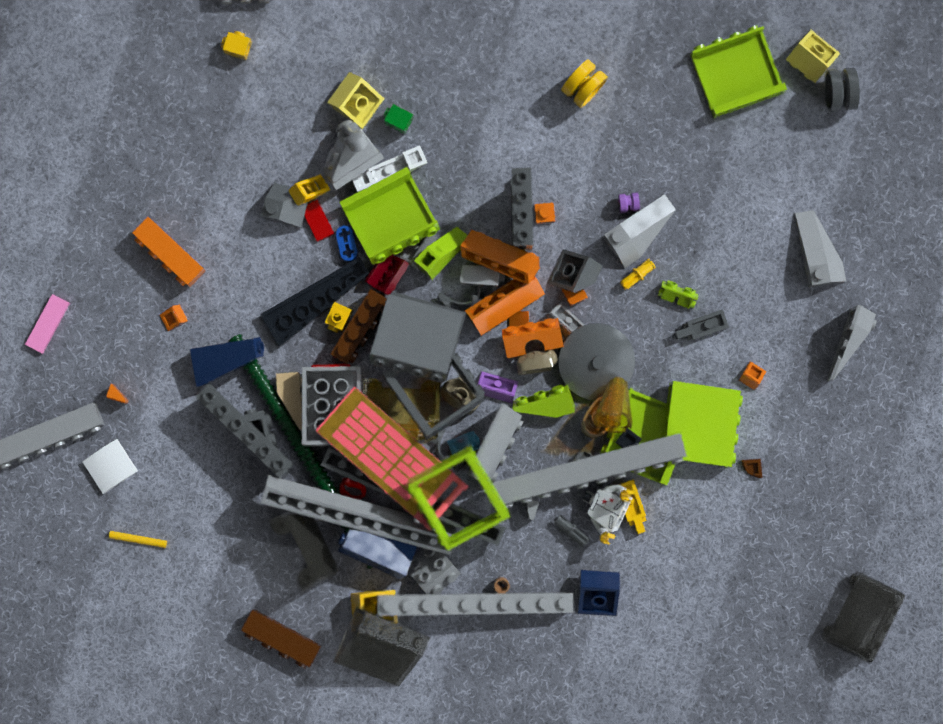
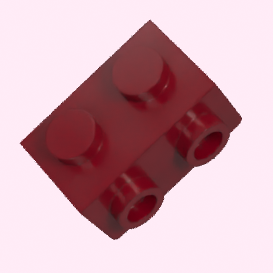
[365,254,409,295]

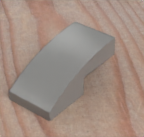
[527,497,539,520]

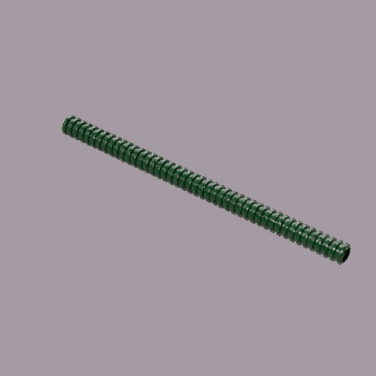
[228,334,373,569]

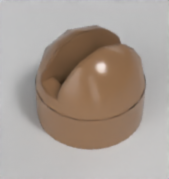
[494,577,510,593]

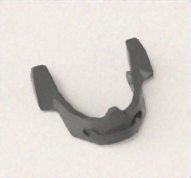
[437,263,484,310]
[431,430,478,472]

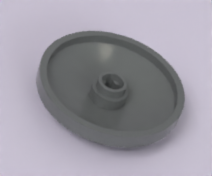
[558,323,635,400]

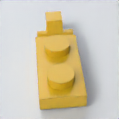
[618,479,647,534]

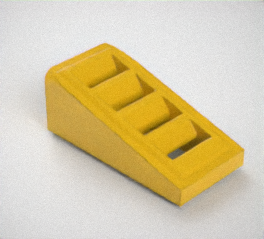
[289,174,330,206]

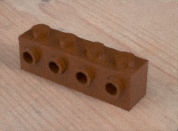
[331,289,387,364]

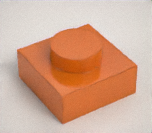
[534,202,555,224]

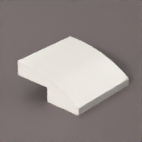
[83,439,138,494]

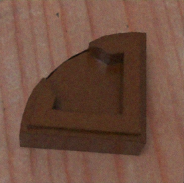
[741,459,763,478]

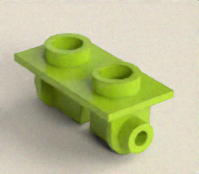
[658,281,698,309]

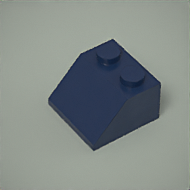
[578,570,620,616]

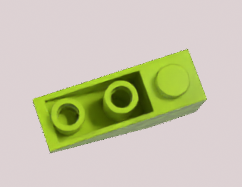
[414,227,468,280]
[512,385,575,418]

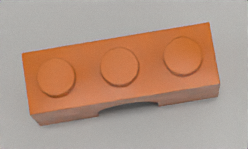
[501,318,564,358]

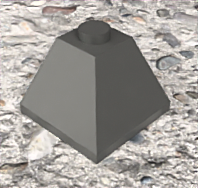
[261,183,309,228]
[547,249,603,293]

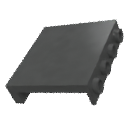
[510,167,533,253]
[369,294,463,382]

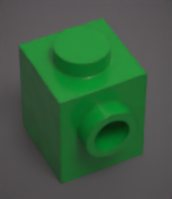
[383,104,414,134]

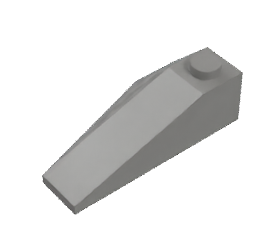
[603,195,676,268]
[795,210,846,288]
[827,305,877,381]

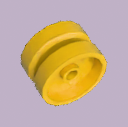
[561,59,608,108]

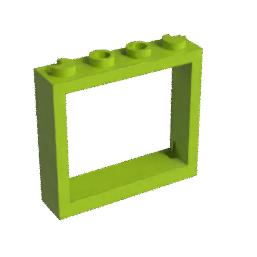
[407,446,510,551]

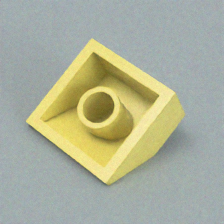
[786,30,840,83]
[327,72,384,129]

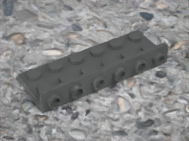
[196,384,293,478]

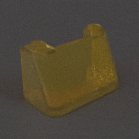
[362,378,440,441]

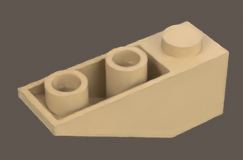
[276,372,302,430]

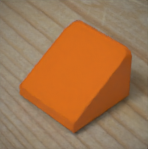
[562,289,588,307]
[160,304,188,331]
[509,311,529,327]
[739,361,766,390]
[106,384,128,404]

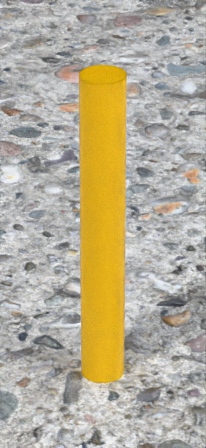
[109,531,167,548]

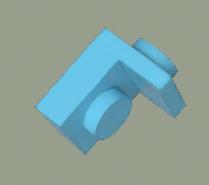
[447,431,480,455]

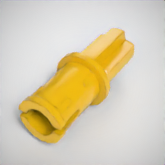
[620,259,656,290]

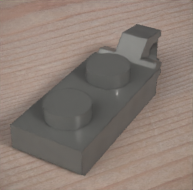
[674,309,729,341]

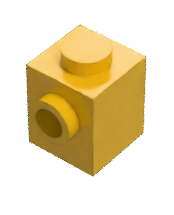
[221,31,252,60]
[325,302,353,333]

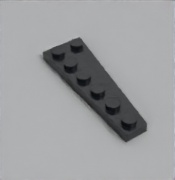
[260,257,370,347]

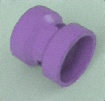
[618,192,640,213]

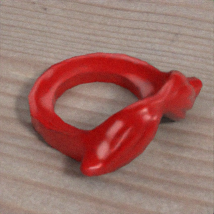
[339,477,366,500]

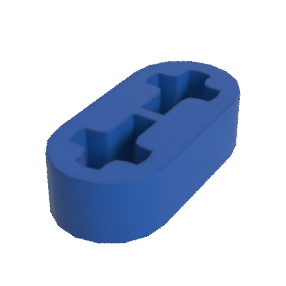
[336,226,357,262]

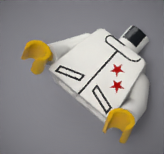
[583,485,634,545]

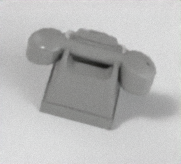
[324,120,384,190]

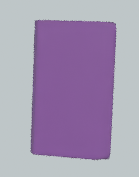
[478,371,518,403]

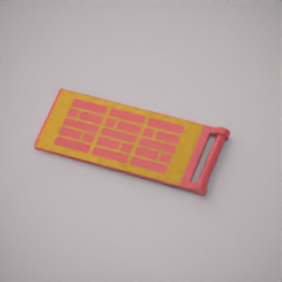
[316,387,469,531]

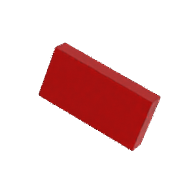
[304,199,335,242]

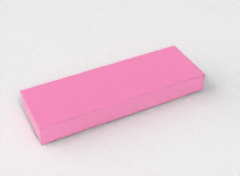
[25,294,70,354]

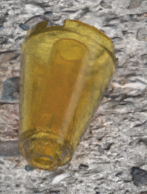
[594,377,633,433]

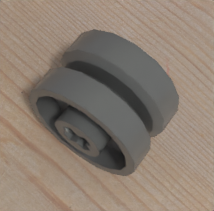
[824,67,860,112]

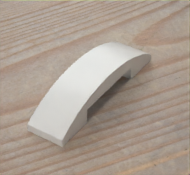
[352,146,428,192]

